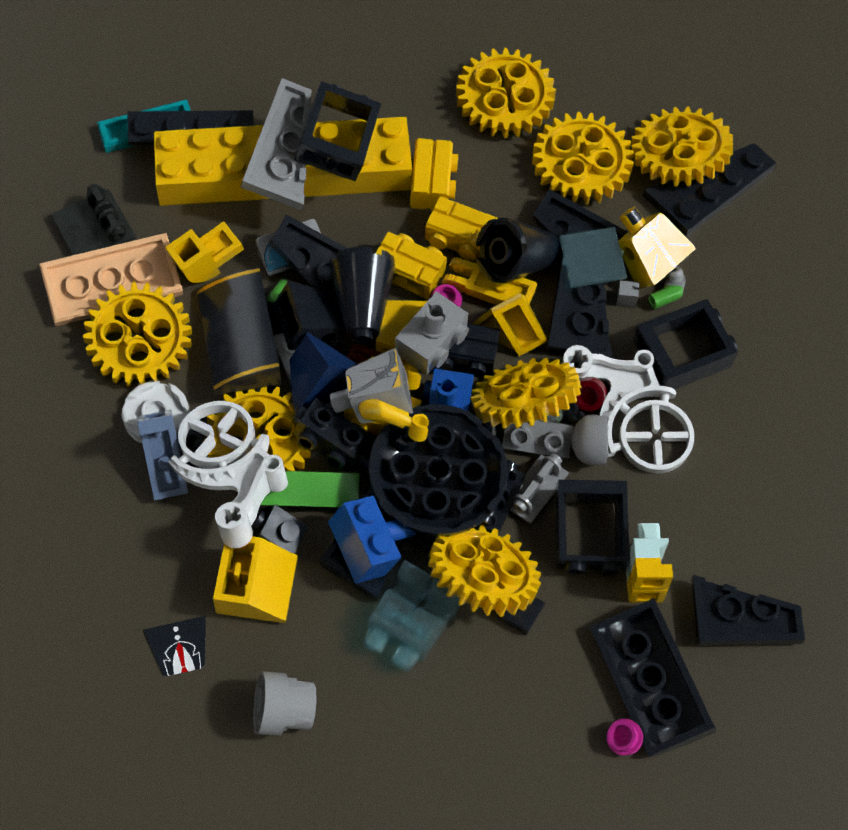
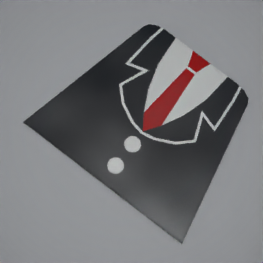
[143,616,206,676]

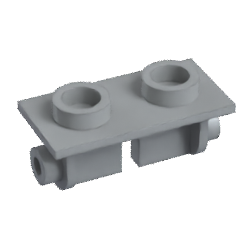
[502,420,574,458]
[510,453,569,524]

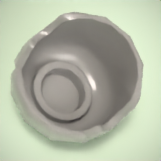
[571,414,608,465]

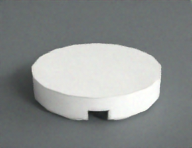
[122,381,190,443]

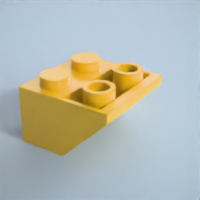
[213,536,298,623]

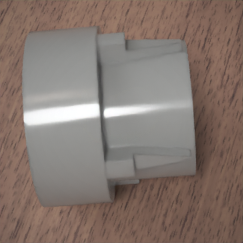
[253,671,316,736]

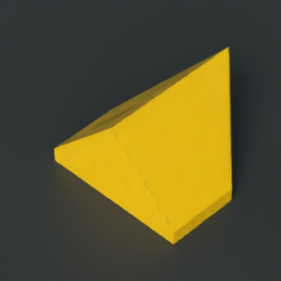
[472,293,548,356]

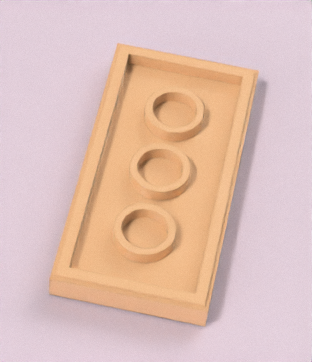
[39,233,183,327]

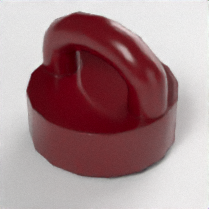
[576,377,608,411]

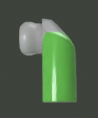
[649,266,686,309]

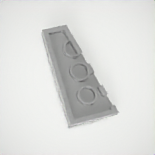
[241,78,312,211]

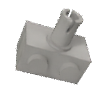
[395,291,469,375]

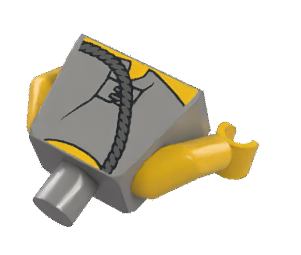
[330,348,429,442]

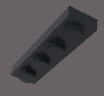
[127,110,254,146]

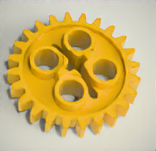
[456,48,556,138]
[631,106,733,186]
[532,112,634,205]
[83,282,192,387]
[471,358,581,429]
[204,387,311,471]
[428,524,541,617]

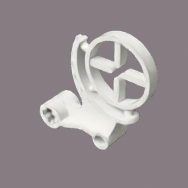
[561,345,694,474]
[168,401,288,548]

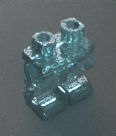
[364,560,460,672]

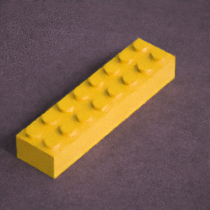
[154,117,412,206]

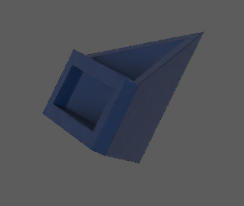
[289,332,358,417]

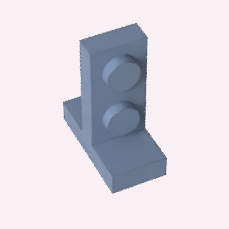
[137,409,188,500]

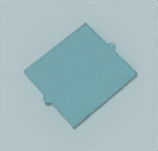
[559,227,627,288]

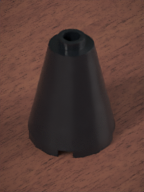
[476,218,563,283]
[329,247,395,344]

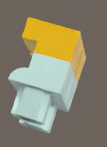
[626,523,673,603]

